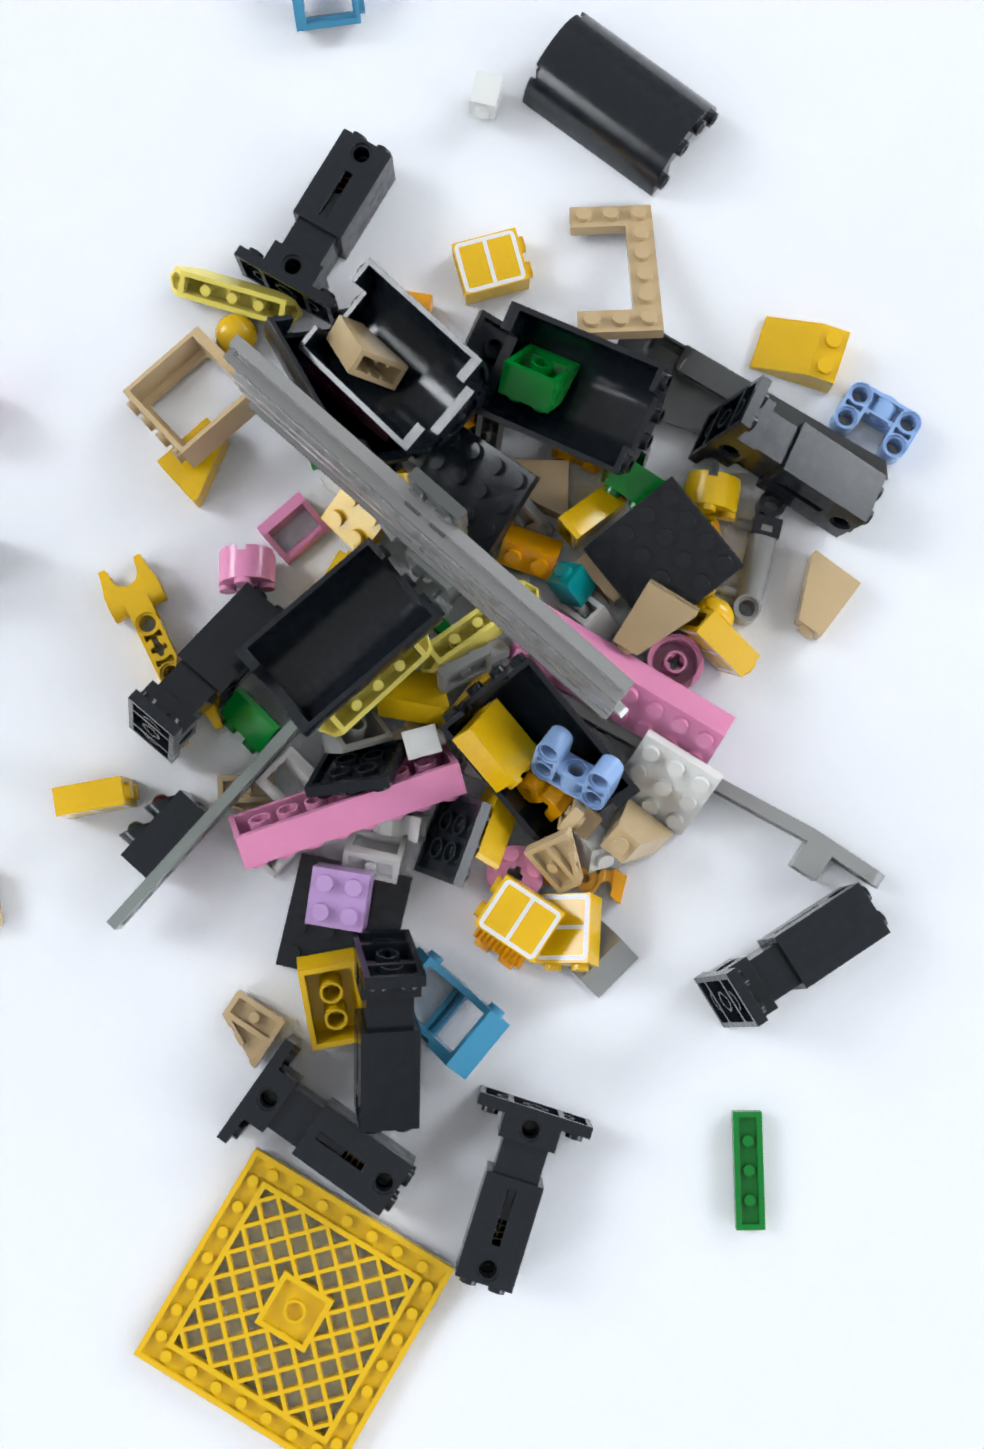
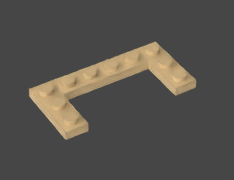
[569,205,664,340]

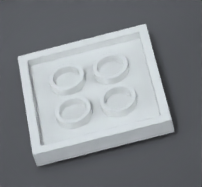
[624,729,724,835]

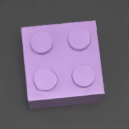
[305,862,375,933]

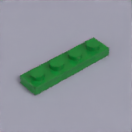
[731,1110,766,1231]

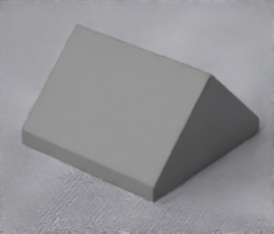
[321,708,394,754]
[568,920,639,998]

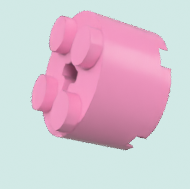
[219,544,276,595]
[644,634,704,689]
[486,845,544,892]

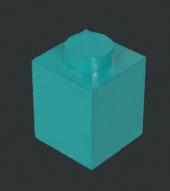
[547,561,596,608]

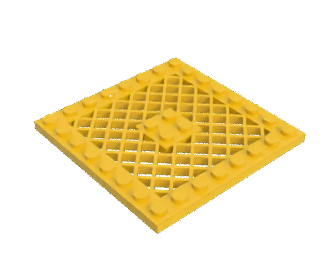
[133,1147,455,1449]

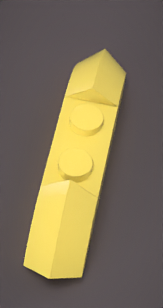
[170,266,303,327]
[421,580,539,673]
[318,635,432,737]

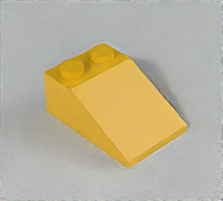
[749,316,851,394]

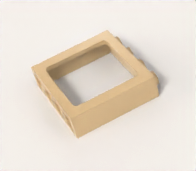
[122,326,256,468]

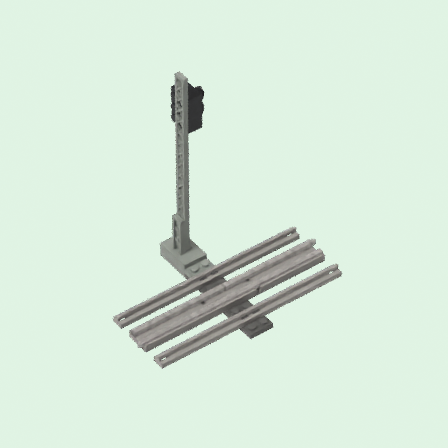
[106,334,635,930]

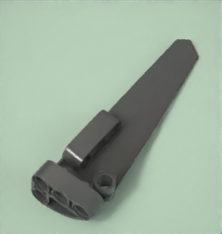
[617,333,888,480]

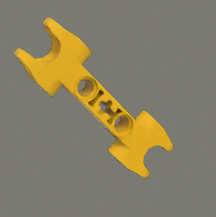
[98,553,225,748]

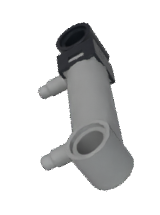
[715,492,787,626]

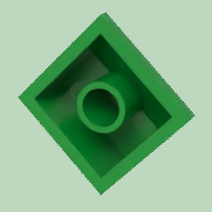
[498,343,580,414]
[601,462,665,508]
[220,686,283,754]

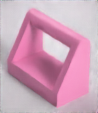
[257,491,330,565]

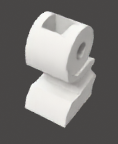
[372,813,429,843]

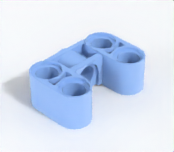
[829,382,922,465]
[531,725,624,810]

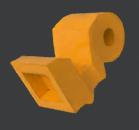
[516,769,573,822]
[576,866,627,904]

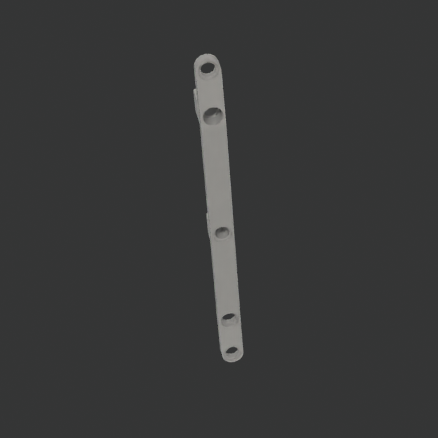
[492,658,885,889]

